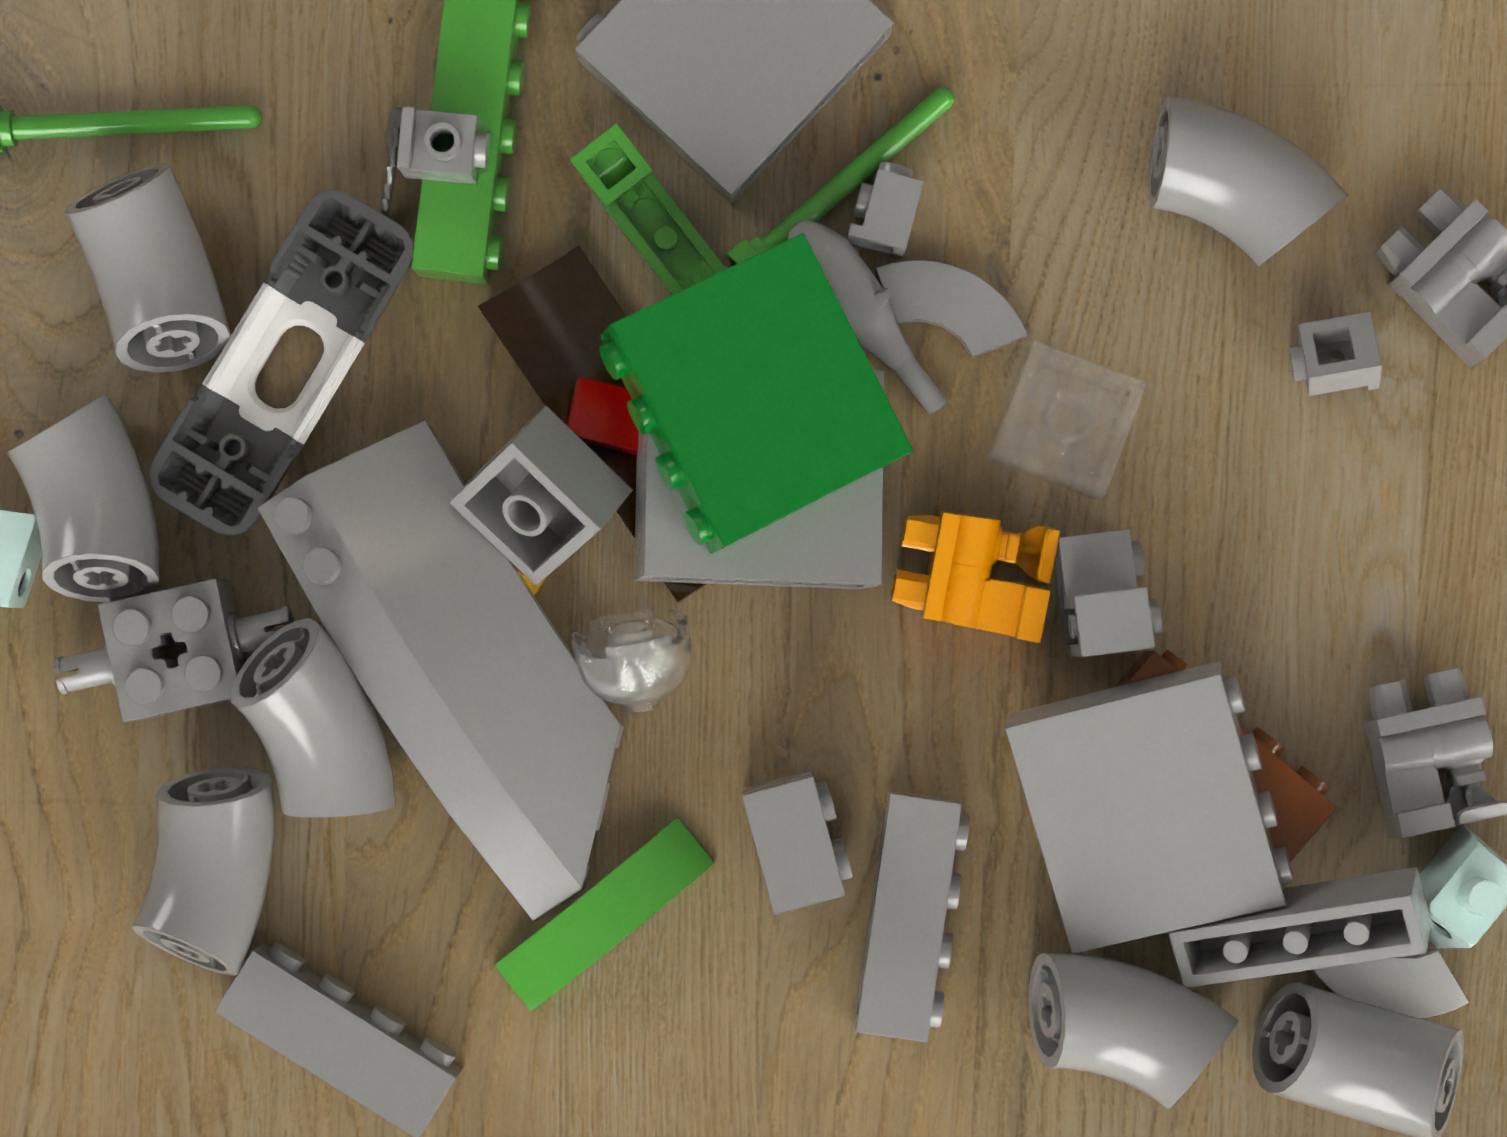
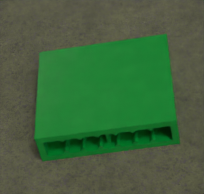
[599,232,914,554]

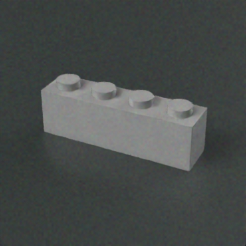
[854,790,970,1043]
[1168,867,1432,988]
[214,943,463,1137]

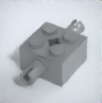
[53,579,295,722]

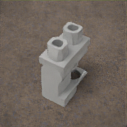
[1375,188,1507,369]
[1363,668,1507,838]

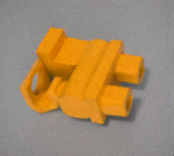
[890,510,1060,644]

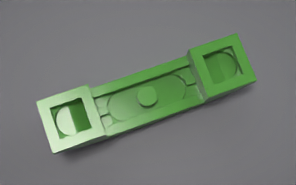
[569,123,728,295]
[494,817,715,1011]

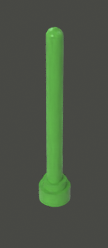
[725,87,954,266]
[0,105,262,153]

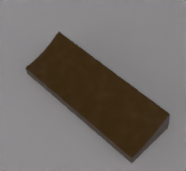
[478,246,707,603]

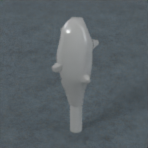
[788,219,948,415]

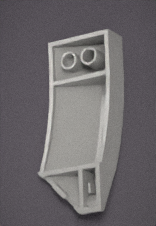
[257,420,624,920]

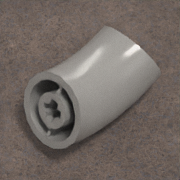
[1148,96,1349,267]
[65,163,230,373]
[7,394,159,602]
[230,618,396,818]
[132,767,274,976]
[1028,953,1238,1109]
[1252,982,1464,1137]

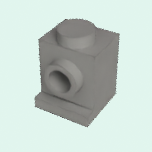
[397,106,490,184]
[847,162,924,259]
[1288,312,1382,396]

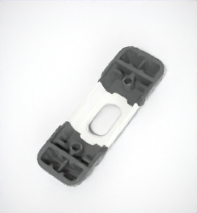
[149,190,414,535]

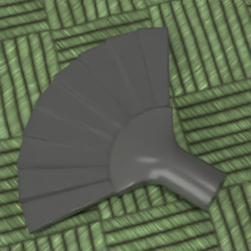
[380,108,402,217]

